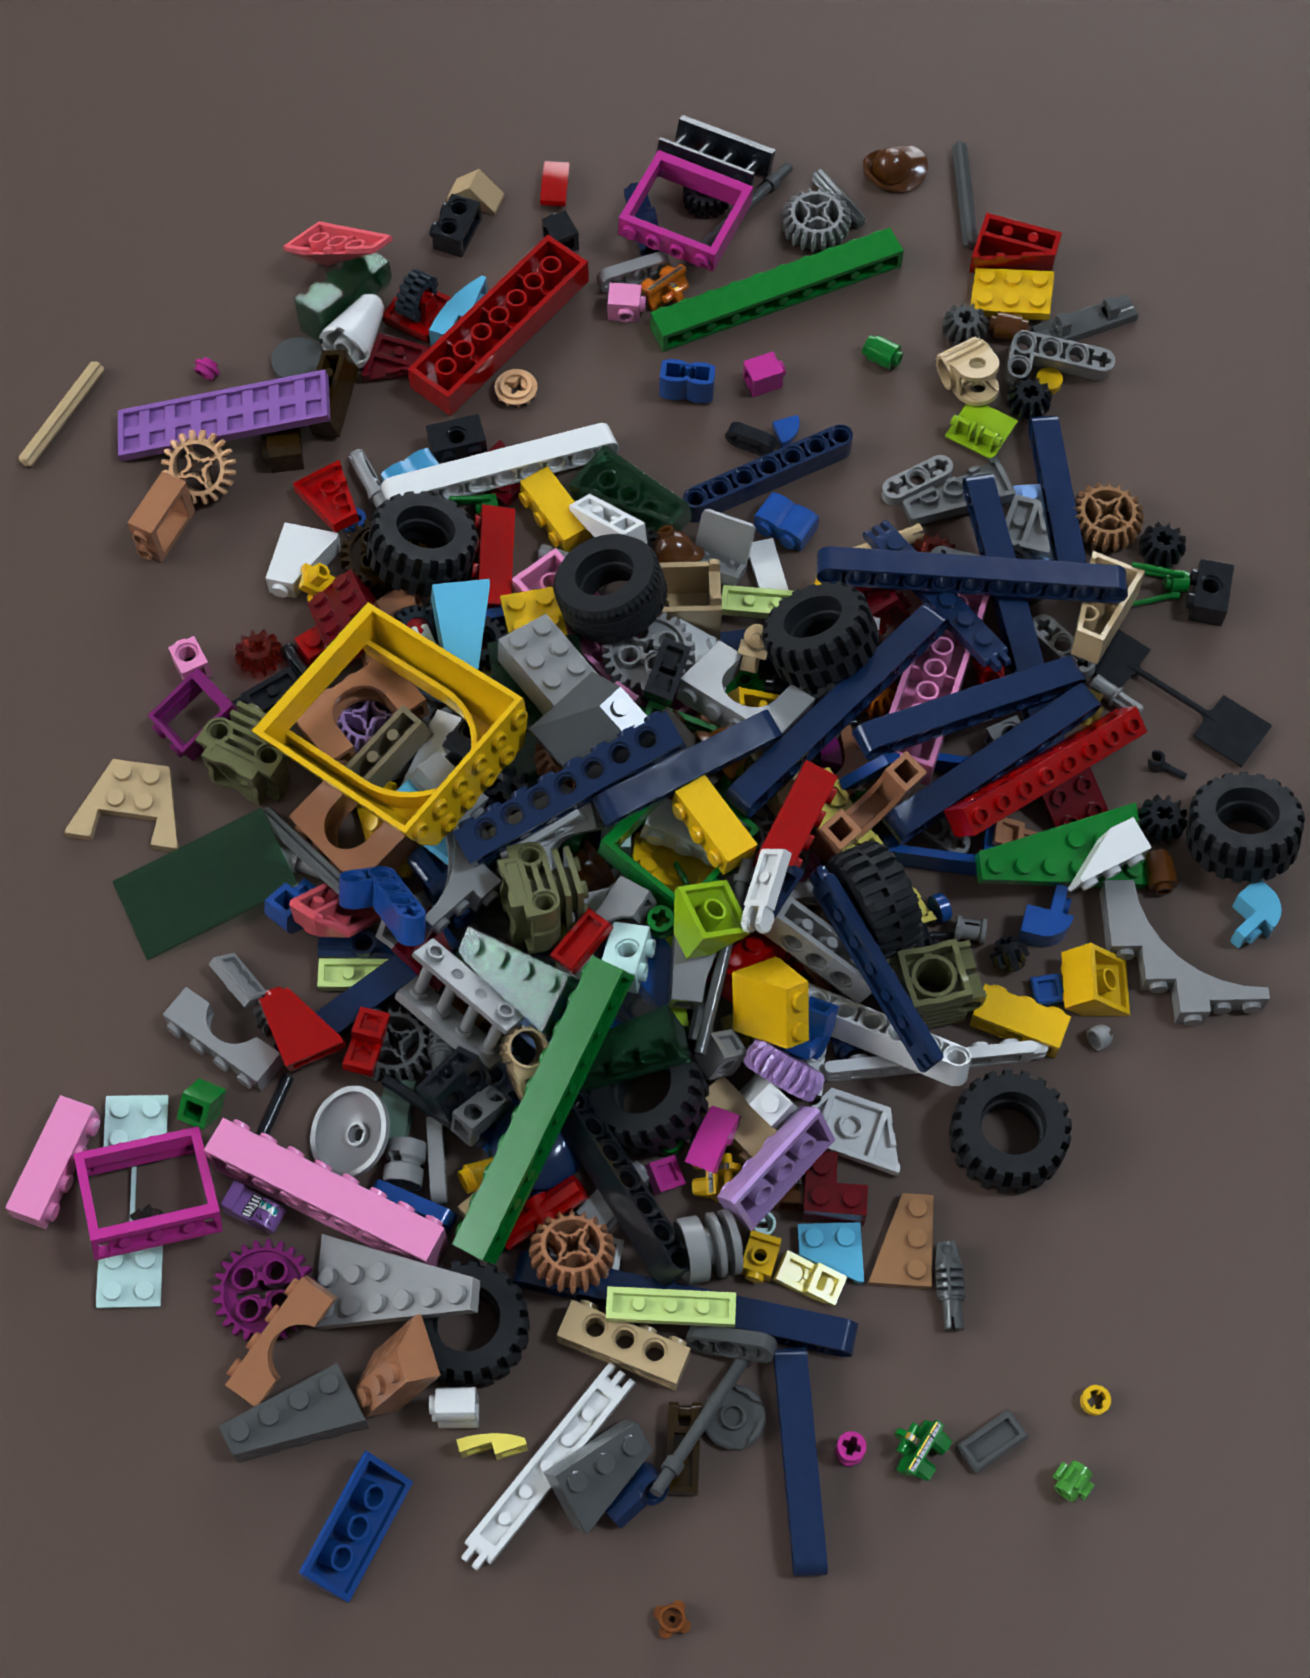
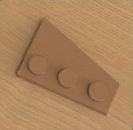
[867,1193,934,1290]

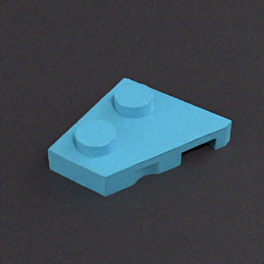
[797,1222,864,1285]

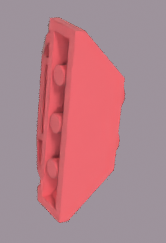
[289,883,381,938]

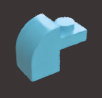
[1230,879,1282,949]

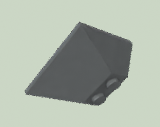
[528,671,670,779]

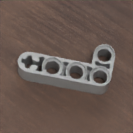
[1003,330,1115,386]

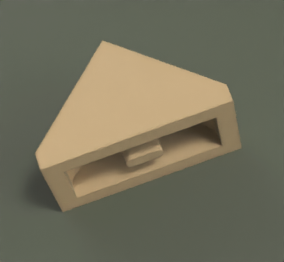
[447,169,505,216]

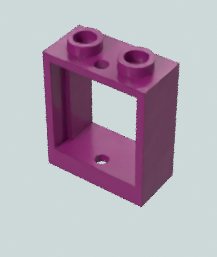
[147,667,238,761]

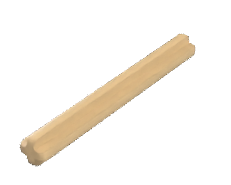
[19,361,104,467]

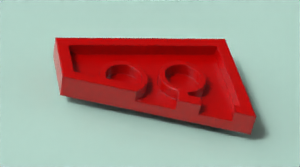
[293,460,359,533]

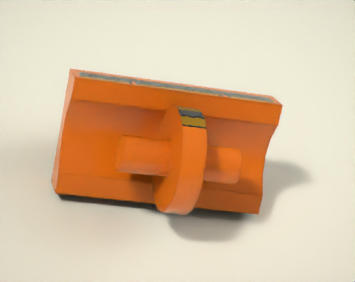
[640,264,689,311]

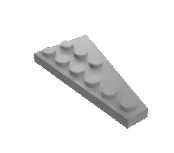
[312,1234,480,1330]

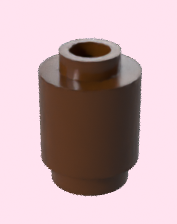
[988,311,1029,341]
[1144,849,1178,896]

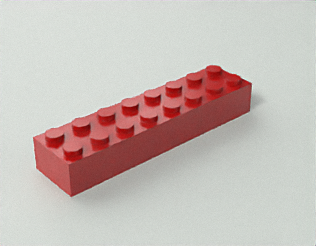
[408,235,589,416]

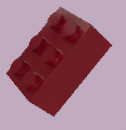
[307,568,381,666]

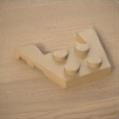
[65,759,179,853]

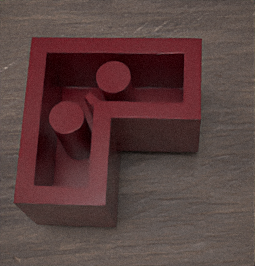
[802,1152,868,1226]

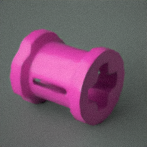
[835,1431,867,1467]

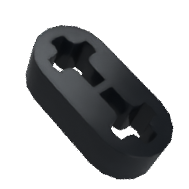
[725,422,778,457]

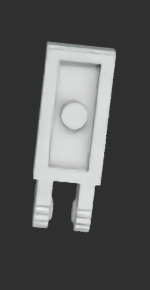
[740,849,792,933]

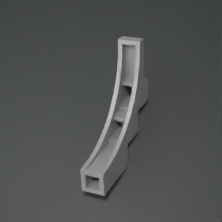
[411,751,502,940]
[667,867,820,1010]
[1099,880,1270,1026]

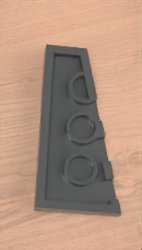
[902,455,1016,526]

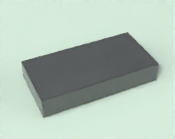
[956,1409,1028,1474]

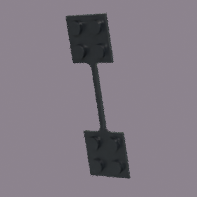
[1075,629,1272,768]

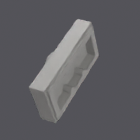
[209,953,267,1008]

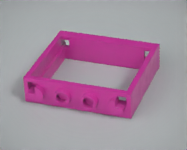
[618,150,753,272]
[74,1126,223,1261]

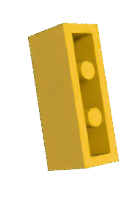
[519,466,593,552]
[671,775,758,875]
[969,984,1071,1058]

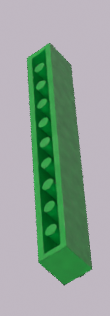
[650,227,904,352]
[452,956,635,1264]

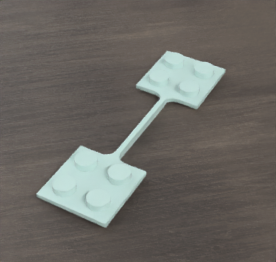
[96,1095,169,1309]

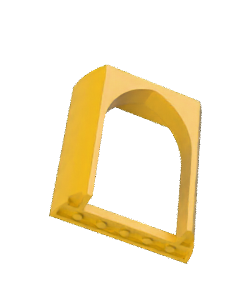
[252,602,528,846]

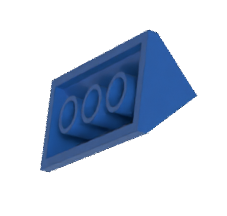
[298,1451,413,1603]

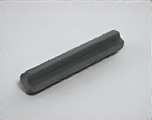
[812,169,866,228]

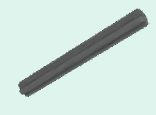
[952,141,978,250]
[259,807,341,894]

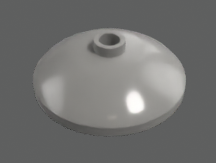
[310,1086,390,1178]

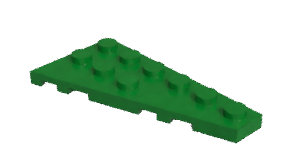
[975,802,1148,888]

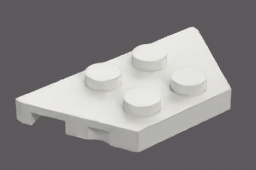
[811,1088,900,1176]

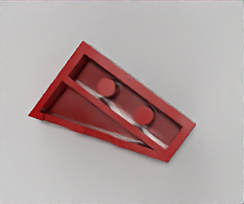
[969,212,1062,273]

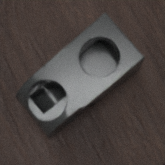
[451,1085,511,1147]

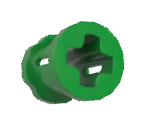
[647,905,674,940]

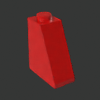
[259,986,347,1072]

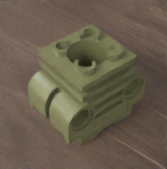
[195,701,291,806]
[497,842,589,954]
[886,939,987,1029]

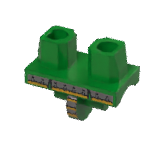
[894,1420,952,1481]

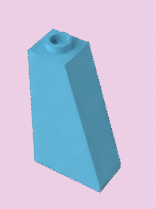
[431,579,490,670]

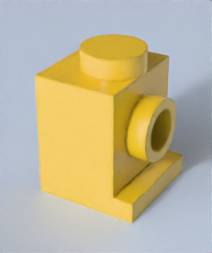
[741,1230,782,1284]

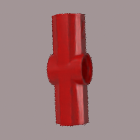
[505,1175,589,1250]

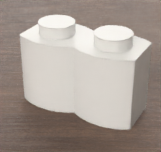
[429,1387,479,1429]

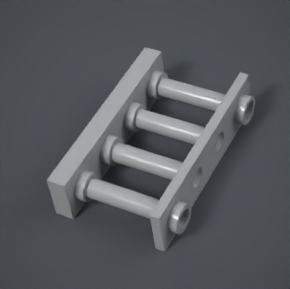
[395,938,526,1073]

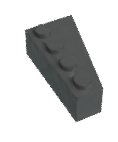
[219,1363,369,1463]

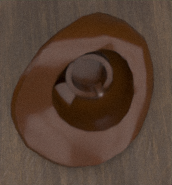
[863,146,928,193]

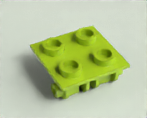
[945,404,1018,459]

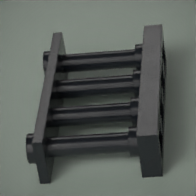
[656,115,776,186]

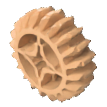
[161,430,237,504]

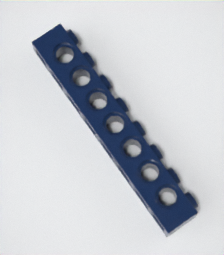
[453,711,687,868]

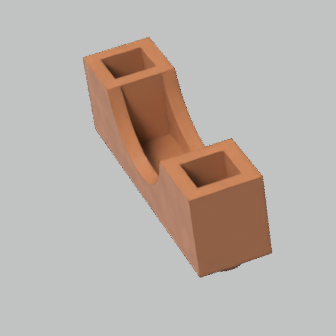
[225,1275,338,1407]

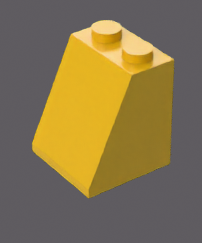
[732,957,809,1049]

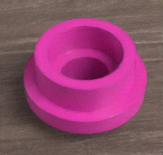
[194,357,220,381]

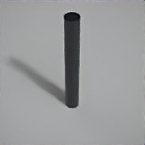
[256,1074,294,1135]

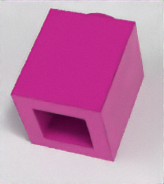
[743,351,786,397]

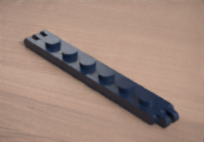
[862,520,1011,672]
[809,865,943,1073]

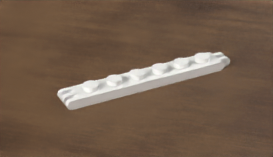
[824,1038,1048,1082]
[461,1362,636,1571]

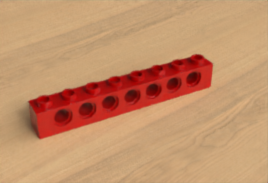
[943,706,1147,837]

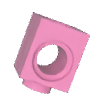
[168,636,212,681]

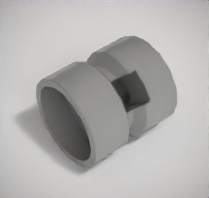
[382,1137,428,1191]

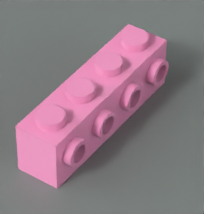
[5,1095,100,1229]

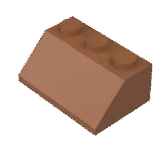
[355,1314,441,1418]

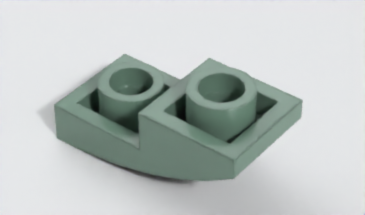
[382,1080,417,1140]

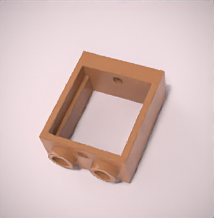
[127,472,195,563]

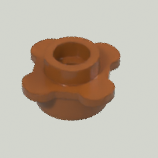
[654,1600,691,1639]

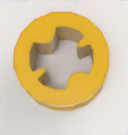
[1080,1385,1111,1416]

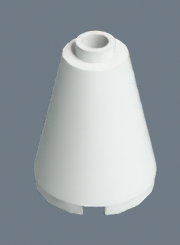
[319,294,385,368]

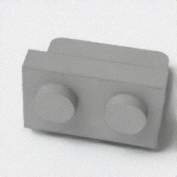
[695,509,756,586]

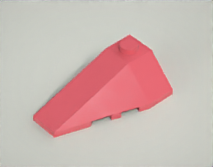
[283,221,393,266]

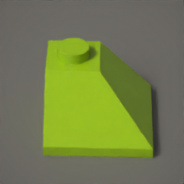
[674,880,750,959]

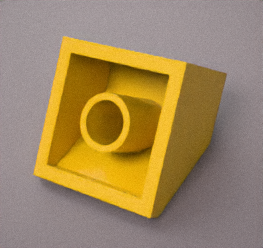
[1061,943,1130,1017]

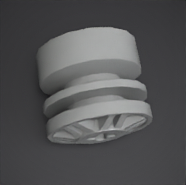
[673,1209,743,1285]

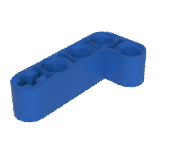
[339,866,426,946]

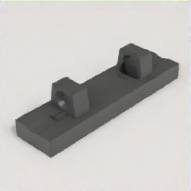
[1031,294,1139,352]

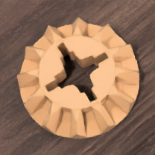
[495,369,538,408]

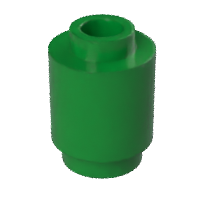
[862,335,904,370]

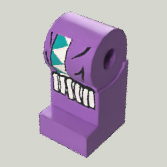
[220,1180,286,1234]

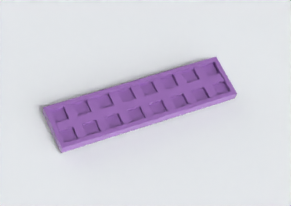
[118,369,331,461]

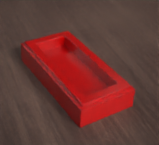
[550,908,614,975]

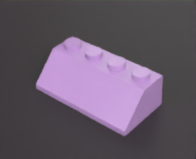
[717,1105,835,1231]

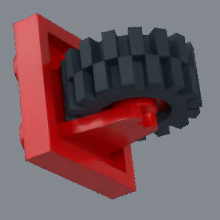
[382,269,452,343]

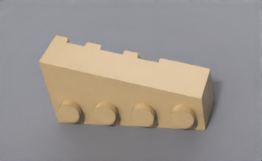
[1071,551,1145,664]

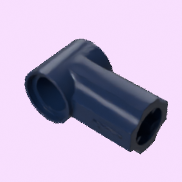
[605,1462,669,1529]

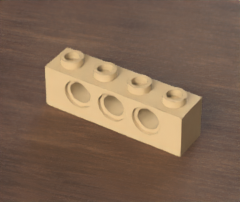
[557,1300,691,1391]

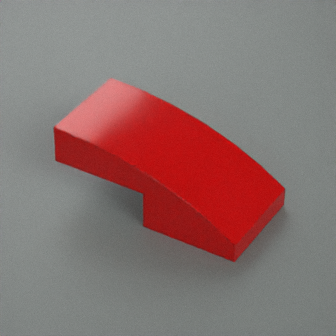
[540,161,570,206]
[342,1006,390,1077]

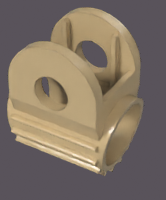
[935,336,999,406]
[498,1025,549,1102]

